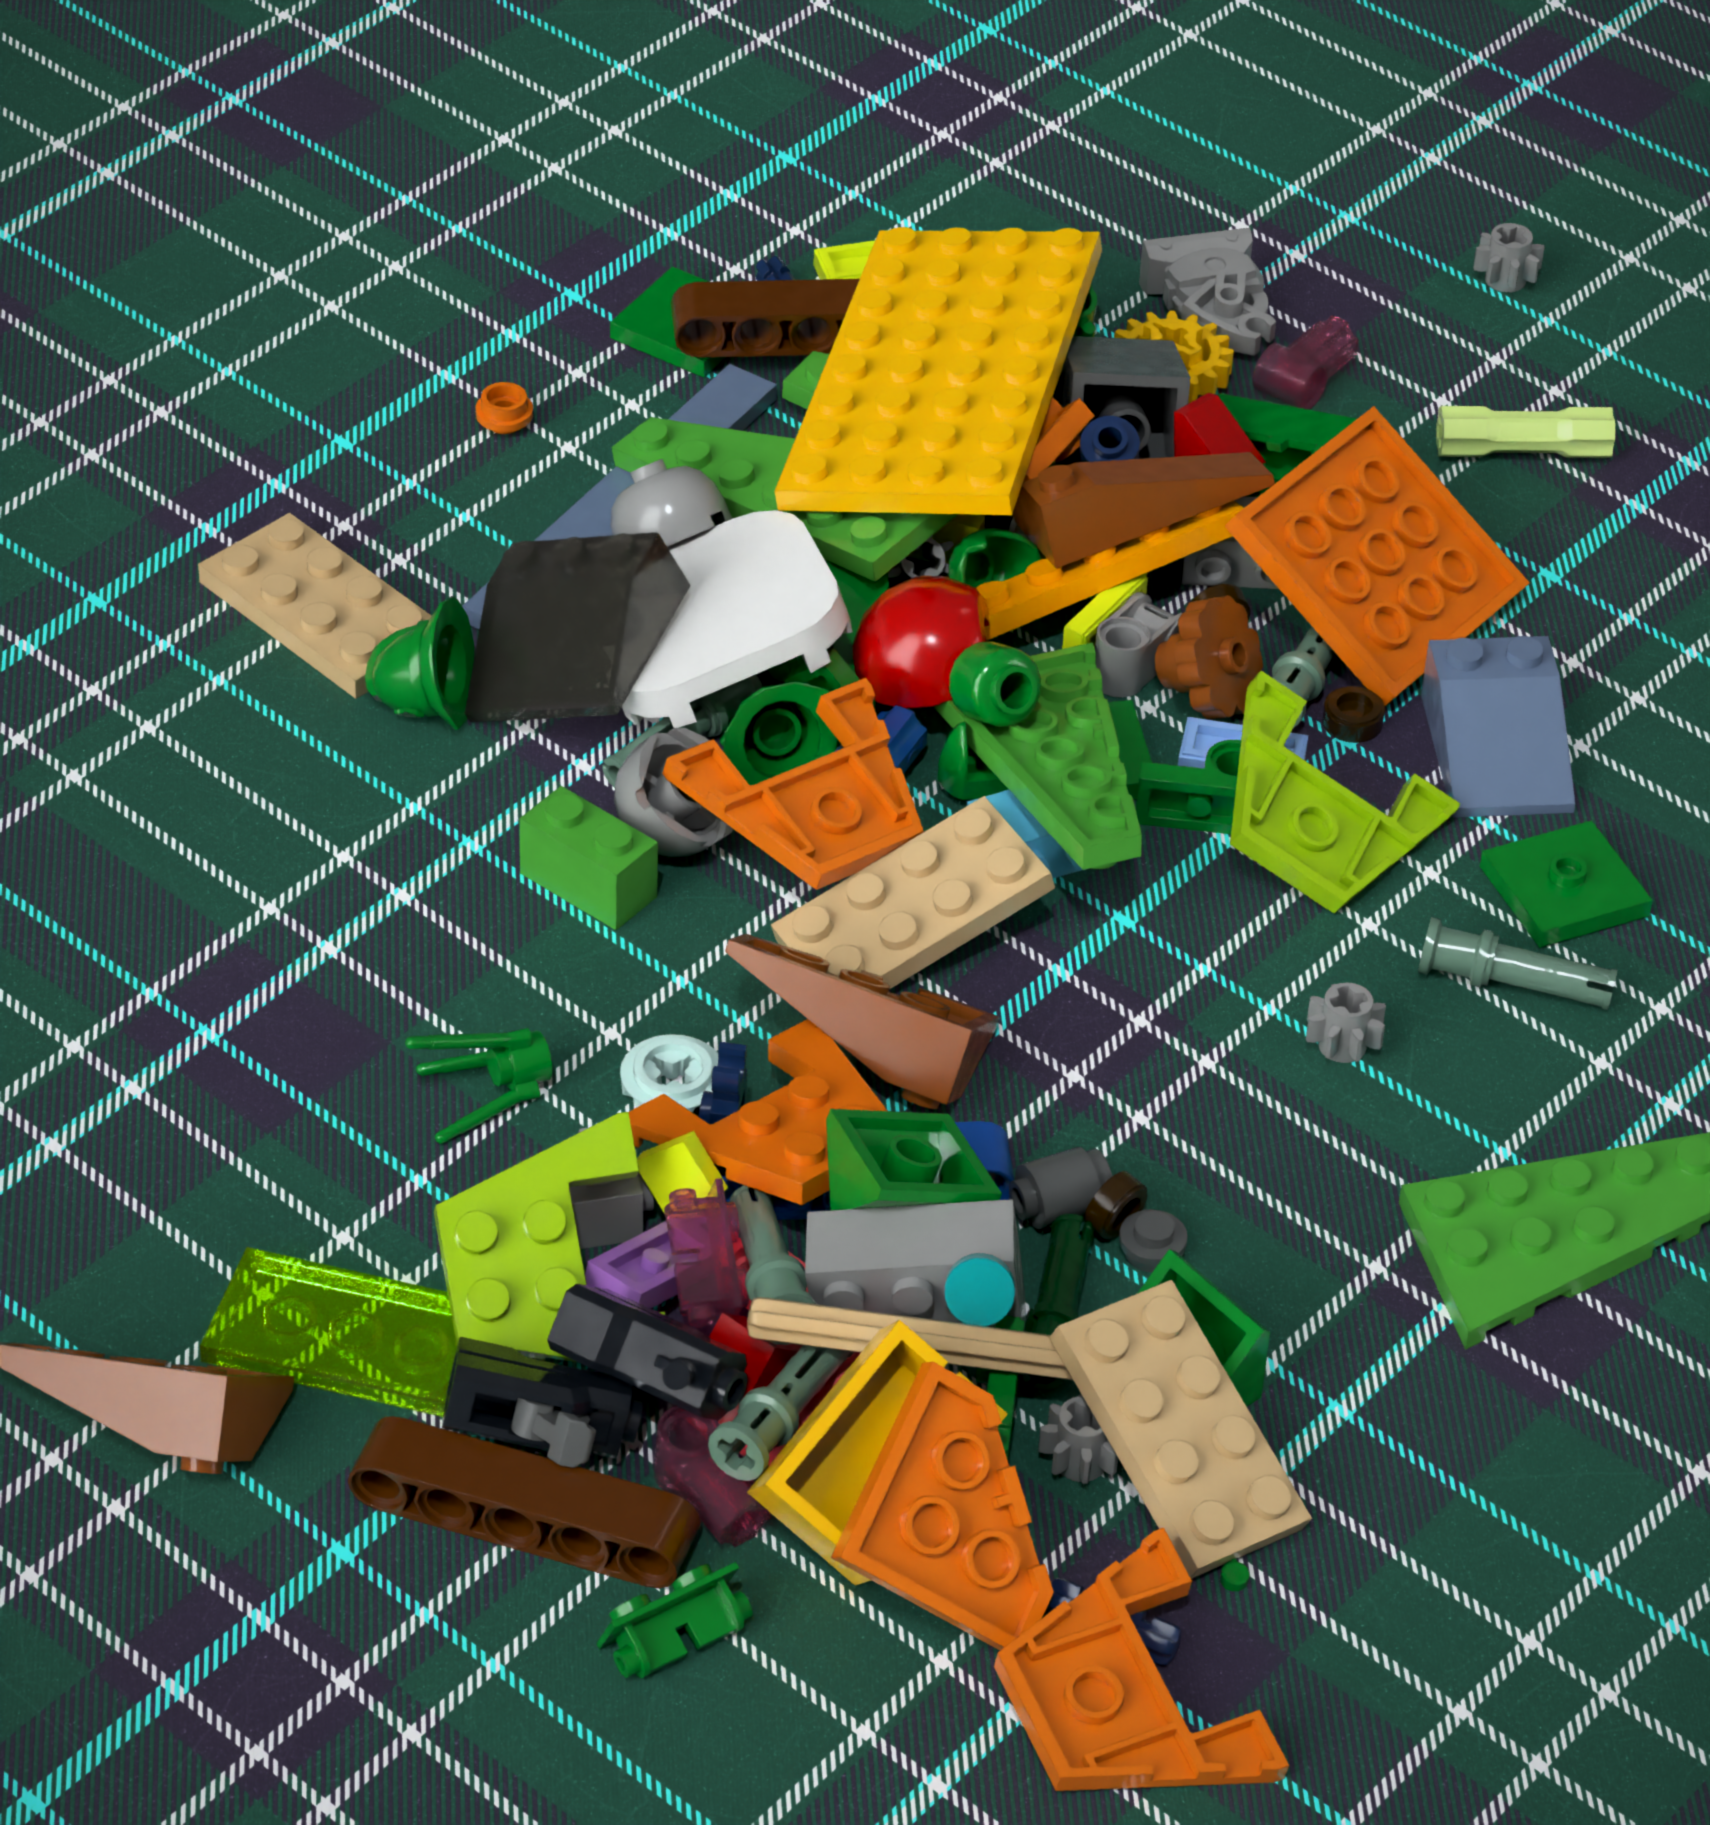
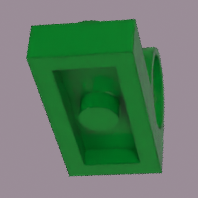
[1136,740,1241,834]

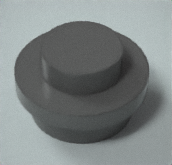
[1119,1209,1187,1273]

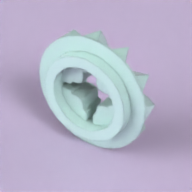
[620,1034,718,1113]

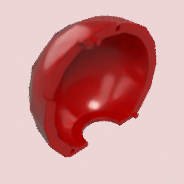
[852,576,990,709]

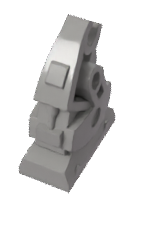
[1139,227,1276,356]

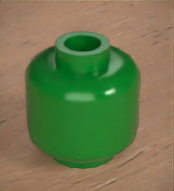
[949,641,1041,727]

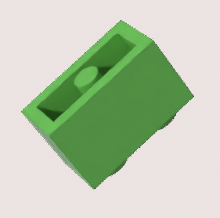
[519,786,658,930]

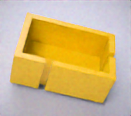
[747,1320,1008,1586]

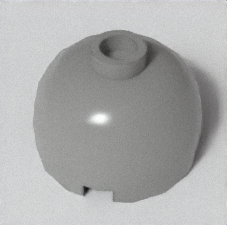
[611,459,733,565]
[614,728,733,857]

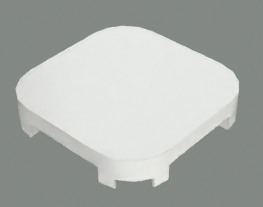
[580,510,853,728]

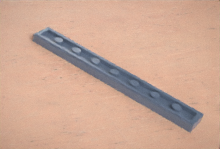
[462,364,777,644]

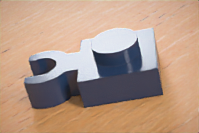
[699,1042,747,1124]

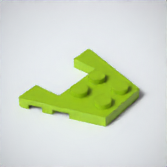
[1230,671,1460,914]
[434,1112,665,1363]

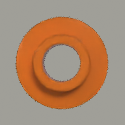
[475,382,533,434]

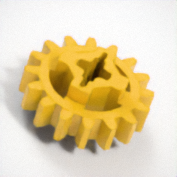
[1114,311,1234,404]

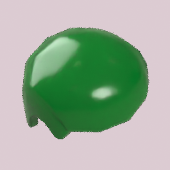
[948,528,1042,588]

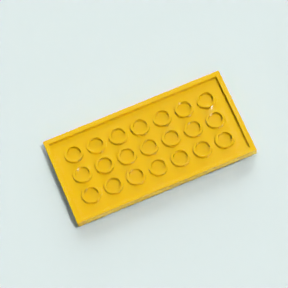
[774,227,1102,515]

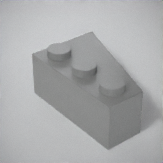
[805,1199,1026,1332]

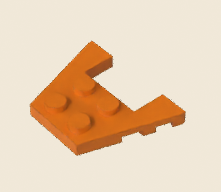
[662,678,924,890]
[628,1019,888,1205]
[994,1528,1289,1791]

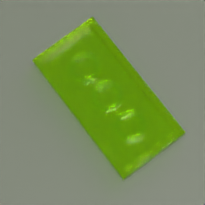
[200,1247,457,1417]

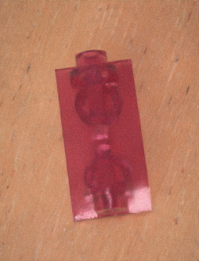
[664,1178,749,1327]

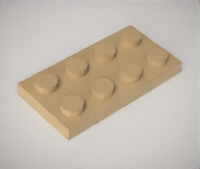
[198,513,431,699]
[771,796,1055,989]
[1049,1280,1312,1579]

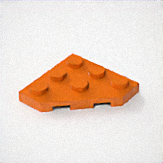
[831,1361,1054,1651]

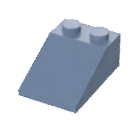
[1421,636,1575,818]

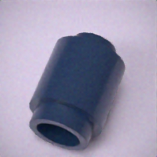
[1080,416,1140,462]

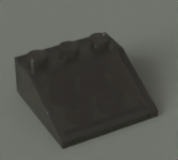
[465,532,691,722]

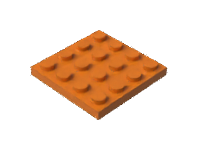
[1224,406,1530,706]

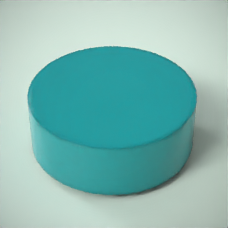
[945,1253,1015,1326]

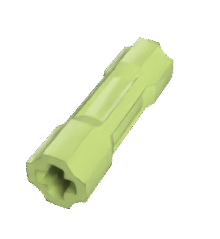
[1436,406,1615,458]

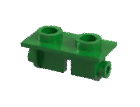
[596,1562,753,1678]

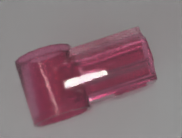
[1253,315,1359,410]
[654,1406,772,1547]

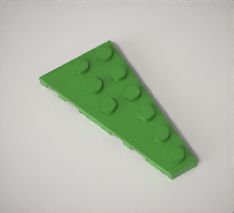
[611,417,958,582]
[933,642,1142,870]
[1399,1132,1710,1350]

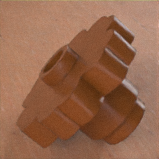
[1155,595,1263,720]

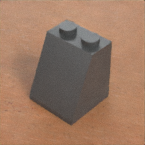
[1055,336,1191,465]

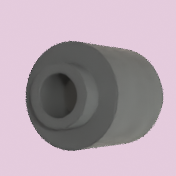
[1009,1147,1112,1229]

